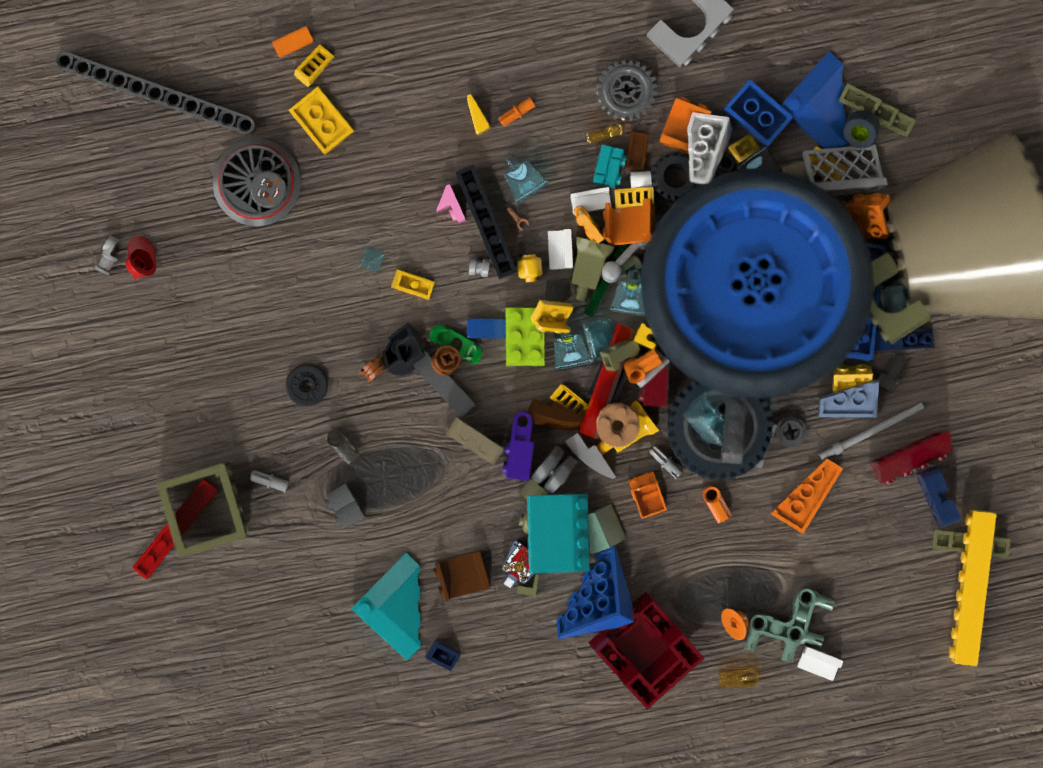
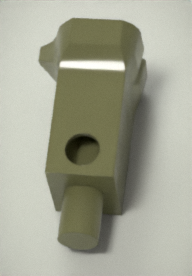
[571,237,614,302]

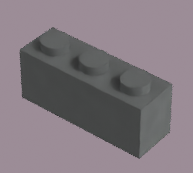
[722,400,746,464]

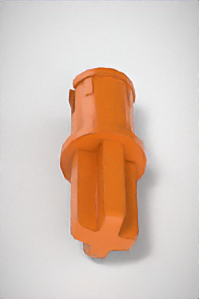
[498,97,535,127]

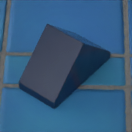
[425,639,461,671]

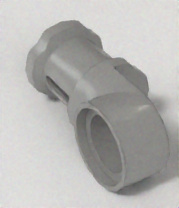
[94,235,119,276]

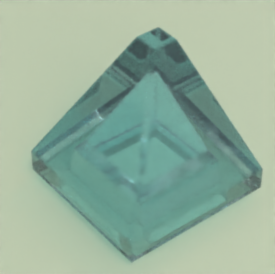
[360,249,384,273]

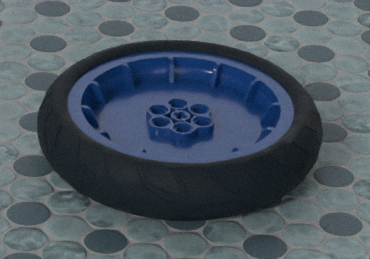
[641,169,874,398]

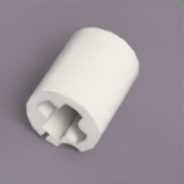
[630,171,652,188]

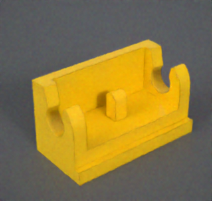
[633,323,655,350]

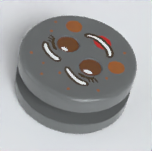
[250,171,287,208]

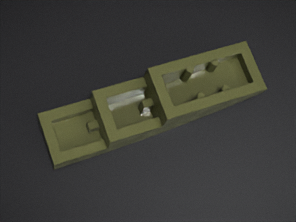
[838,83,916,138]

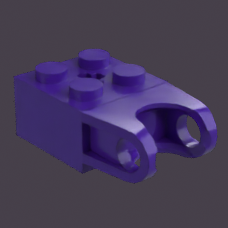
[503,412,534,481]

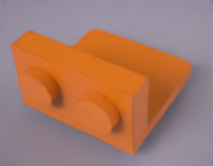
[845,193,890,239]

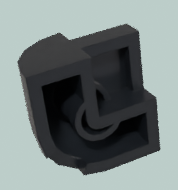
[382,323,426,375]

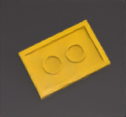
[289,86,354,155]

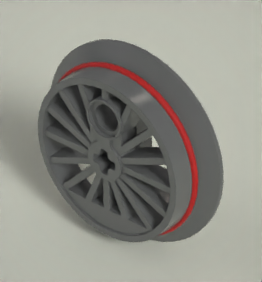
[213,138,301,226]

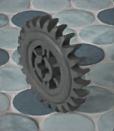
[596,59,658,122]

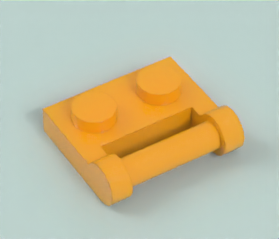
[574,206,604,243]

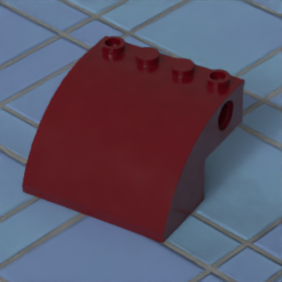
[588,592,705,710]

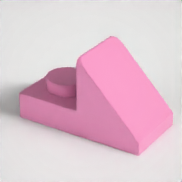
[436,184,466,224]

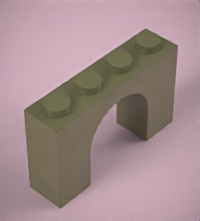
[869,252,931,345]

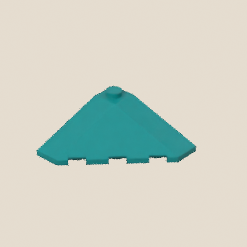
[351,552,421,660]

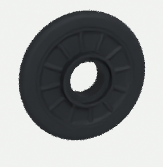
[286,364,328,407]

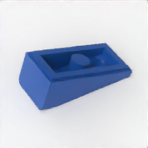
[467,319,506,338]

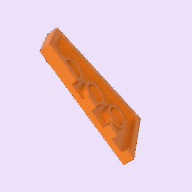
[770,458,843,534]

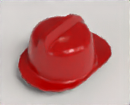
[126,236,156,279]

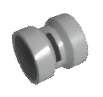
[469,256,490,278]

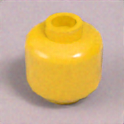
[517,254,543,282]

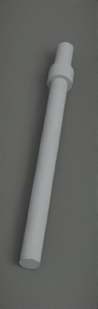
[819,403,924,460]

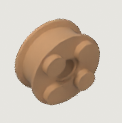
[596,403,639,447]

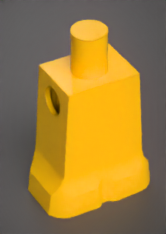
[596,399,659,455]

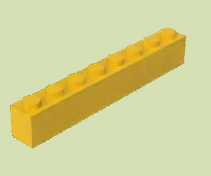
[949,509,996,666]

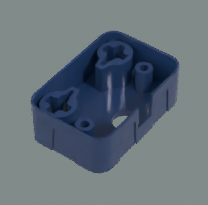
[916,467,961,528]

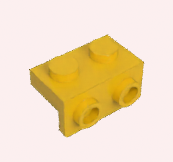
[531,300,574,333]

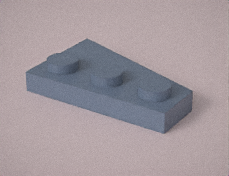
[818,379,879,417]

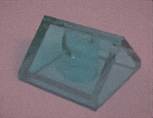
[582,318,614,362]
[683,394,725,445]

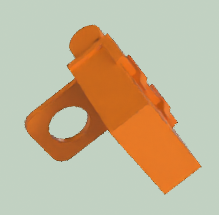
[628,471,667,519]

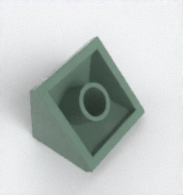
[588,504,626,554]

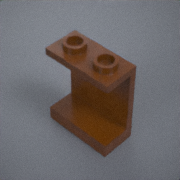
[433,551,491,601]

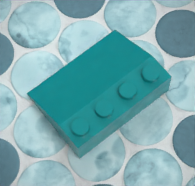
[527,494,589,574]

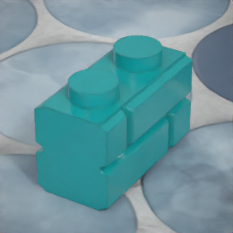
[592,145,627,189]

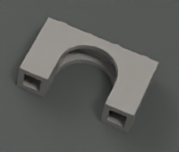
[647,0,734,68]

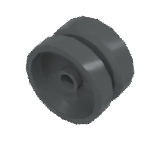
[531,445,578,495]

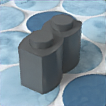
[325,484,365,528]

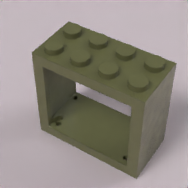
[156,463,249,558]

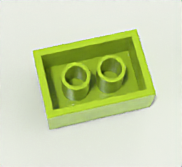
[506,308,545,366]

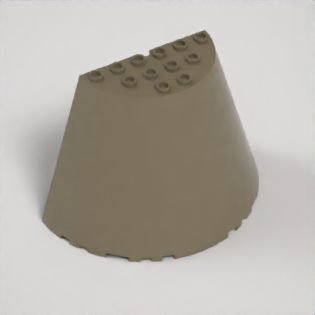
[883,132,1043,319]

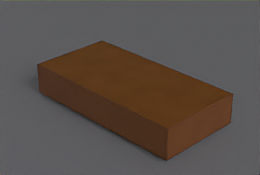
[625,131,650,171]

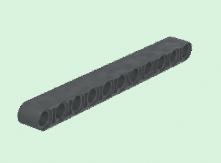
[55,52,256,135]

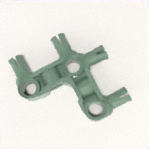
[744,587,835,663]

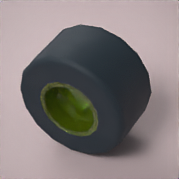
[843,110,880,148]

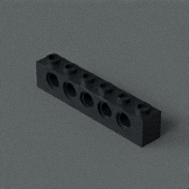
[455,165,517,280]

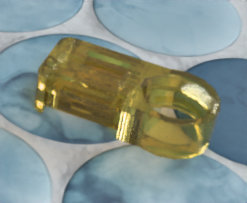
[585,123,626,145]
[718,668,759,690]

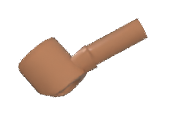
[507,207,529,230]

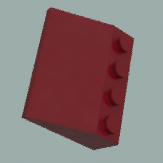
[869,431,952,485]

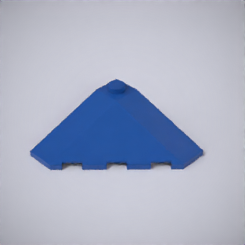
[780,52,848,158]
[556,545,634,639]

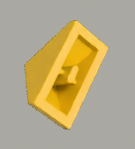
[726,134,761,166]

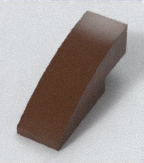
[523,398,584,431]

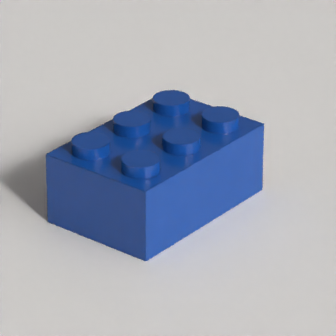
[723,79,793,148]

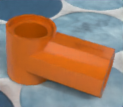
[624,349,664,383]
[702,485,732,524]

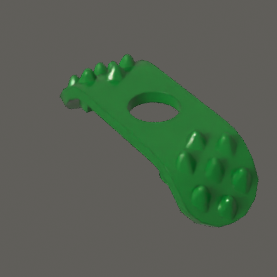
[429,324,483,364]

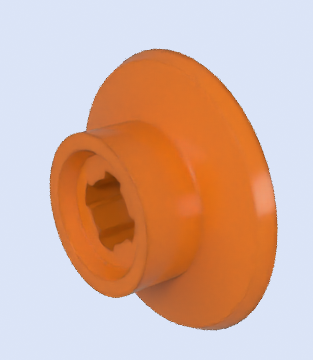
[721,609,749,640]

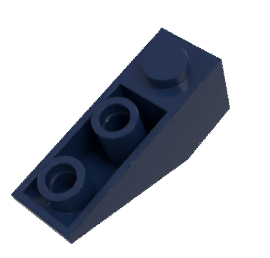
[874,329,934,351]

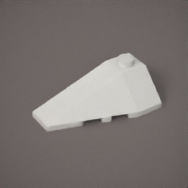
[687,112,733,184]

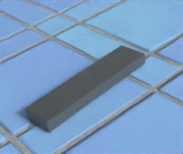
[414,350,476,417]

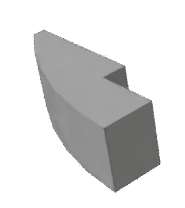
[565,433,616,479]

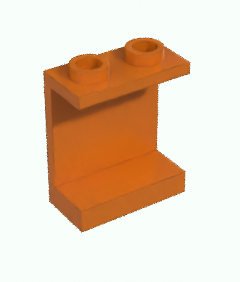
[659,97,712,155]
[602,198,655,246]

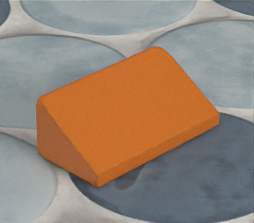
[272,26,313,57]

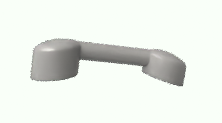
[602,242,649,283]

